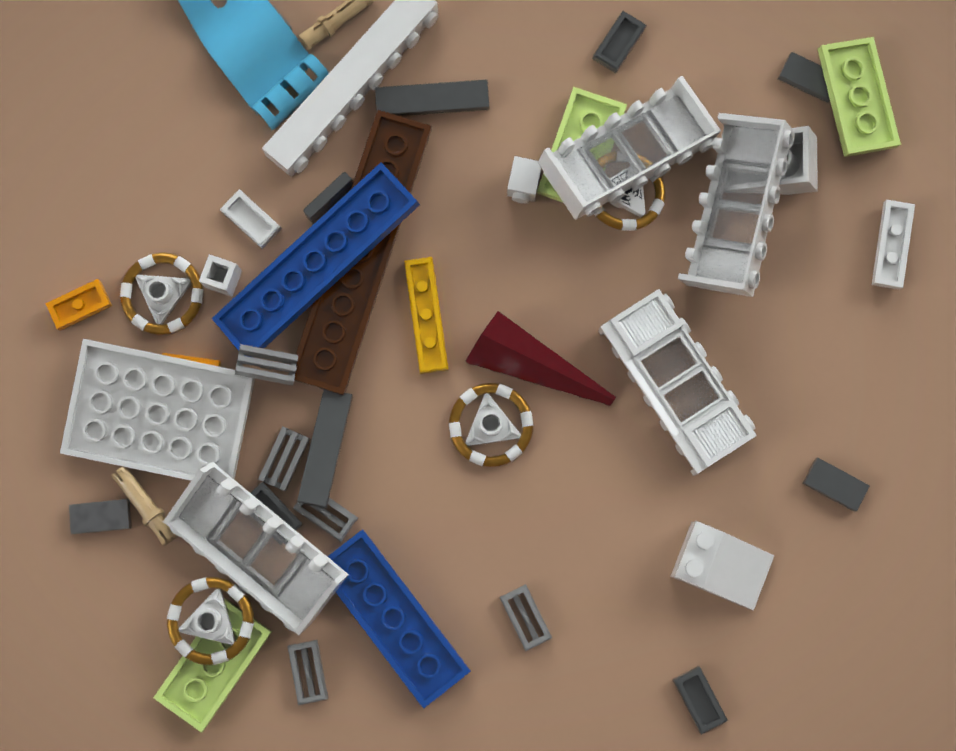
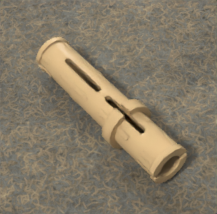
[298,0,376,50]
[111,466,177,546]

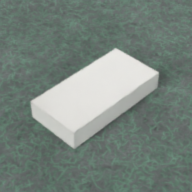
[220,189,282,249]

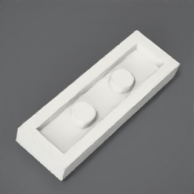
[872,200,915,290]

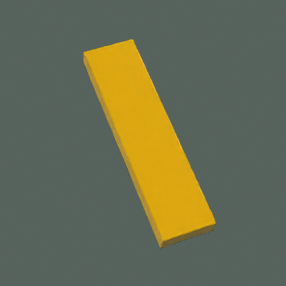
[404,257,449,374]

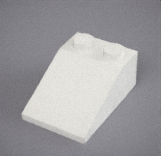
[724,126,818,195]
[670,521,774,610]

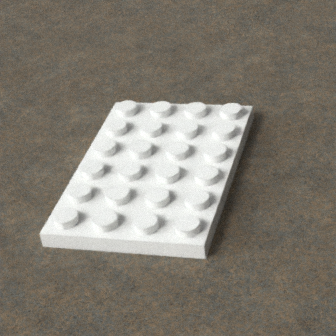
[60,339,255,481]

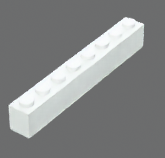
[262,0,439,177]

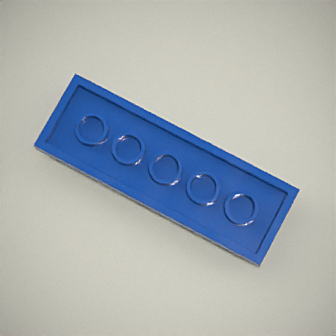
[327,529,471,709]

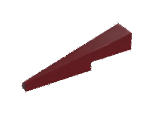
[465,311,616,406]

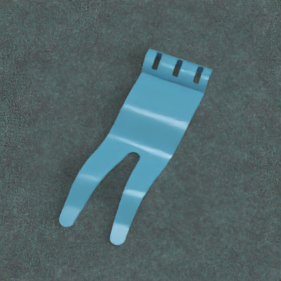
[178,0,329,131]

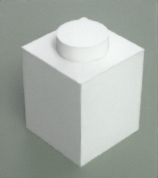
[507,156,542,204]
[199,254,242,297]

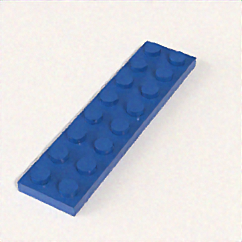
[212,162,420,358]

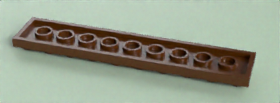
[294,110,432,395]

